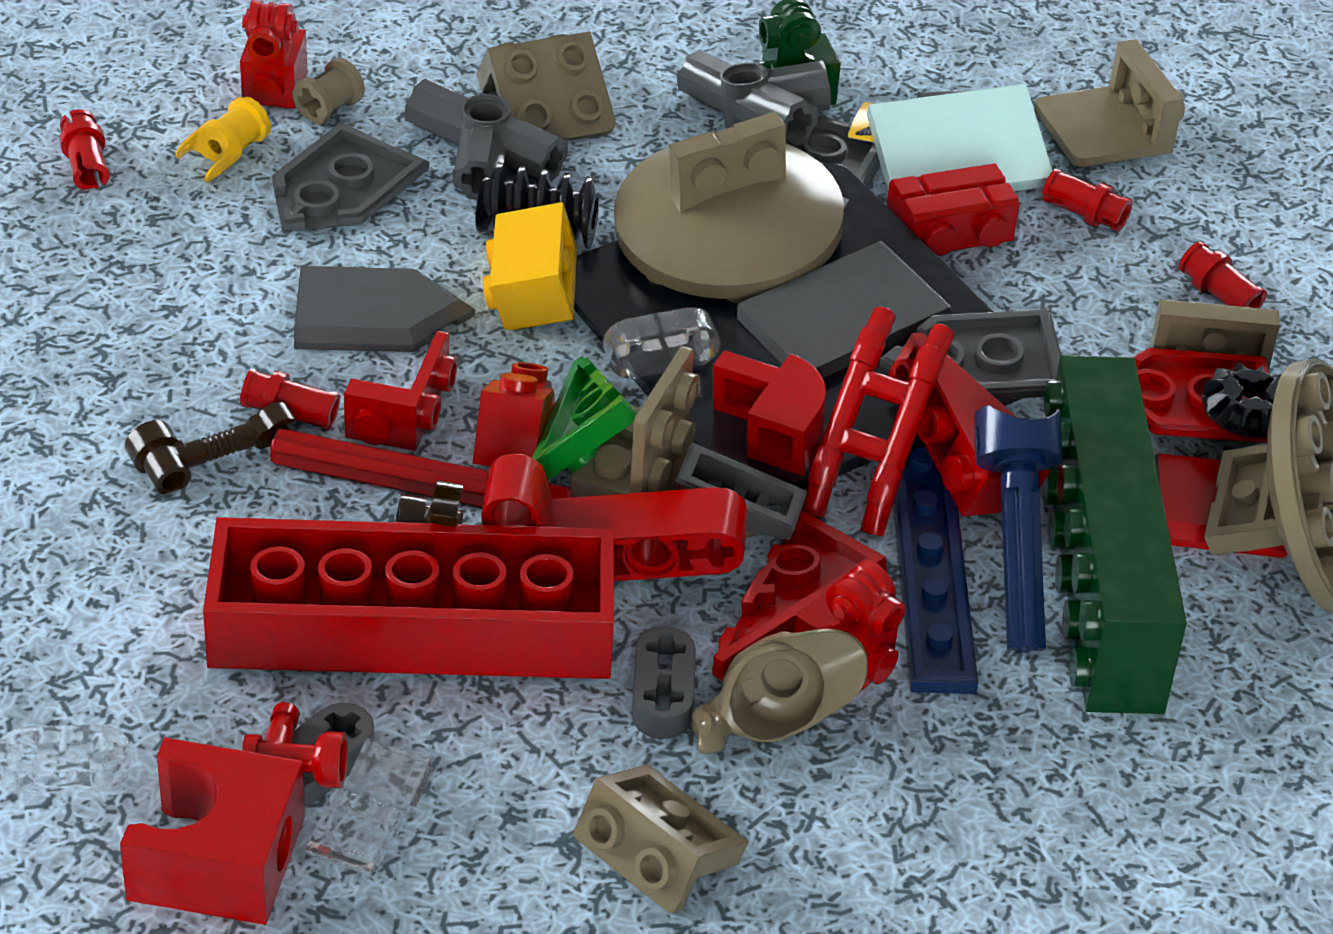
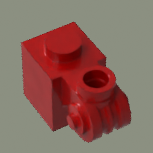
[240,0,308,109]
[472,362,556,466]
[793,561,906,692]

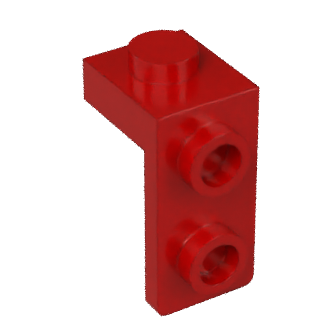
[344,331,458,451]

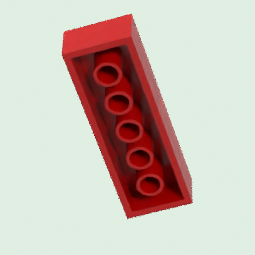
[203,517,614,679]

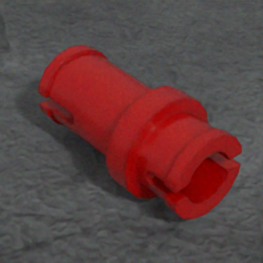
[59,109,110,190]
[1042,168,1133,232]
[1179,241,1267,309]
[240,368,341,431]

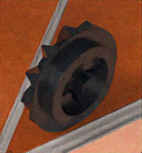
[1202,362,1282,438]

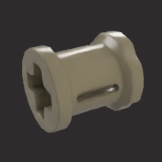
[292,58,365,125]

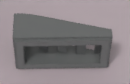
[671,442,808,540]

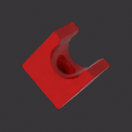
[120,737,305,925]

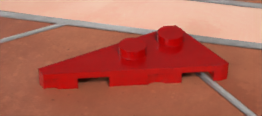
[712,510,887,682]

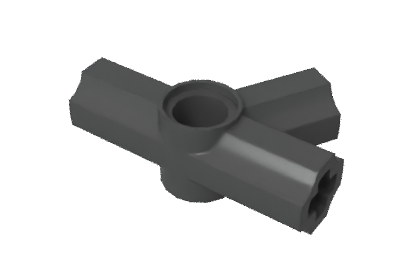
[677,50,831,147]
[405,79,568,200]

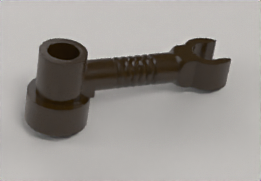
[125,402,296,495]
[395,480,463,527]

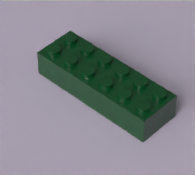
[1042,355,1187,714]

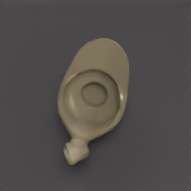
[691,629,868,754]

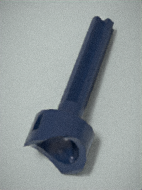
[974,405,1063,653]

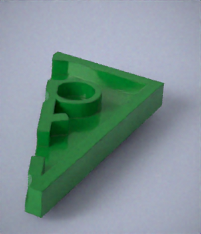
[532,356,637,481]

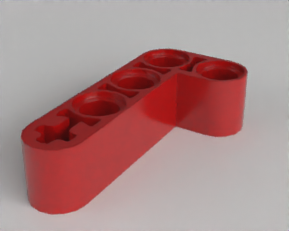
[481,454,747,581]

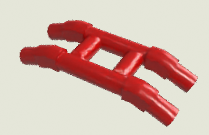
[801,306,955,536]

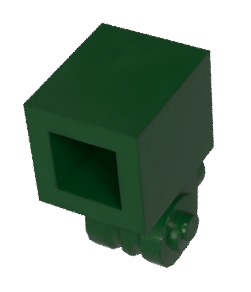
[757,0,841,105]

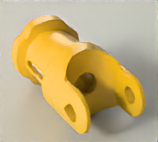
[175,97,272,183]

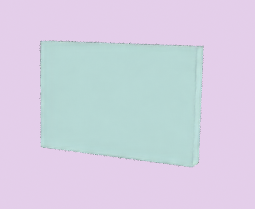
[866,83,1053,192]

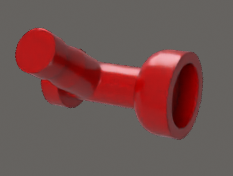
[242,702,348,789]

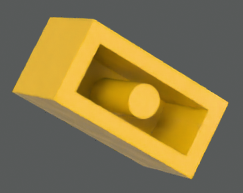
[483,202,577,330]

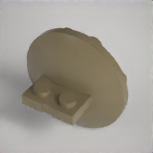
[614,111,844,303]
[1204,358,1333,614]

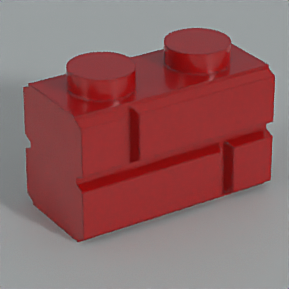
[887,163,1019,256]

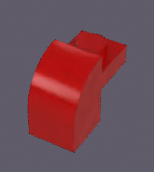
[713,350,826,476]

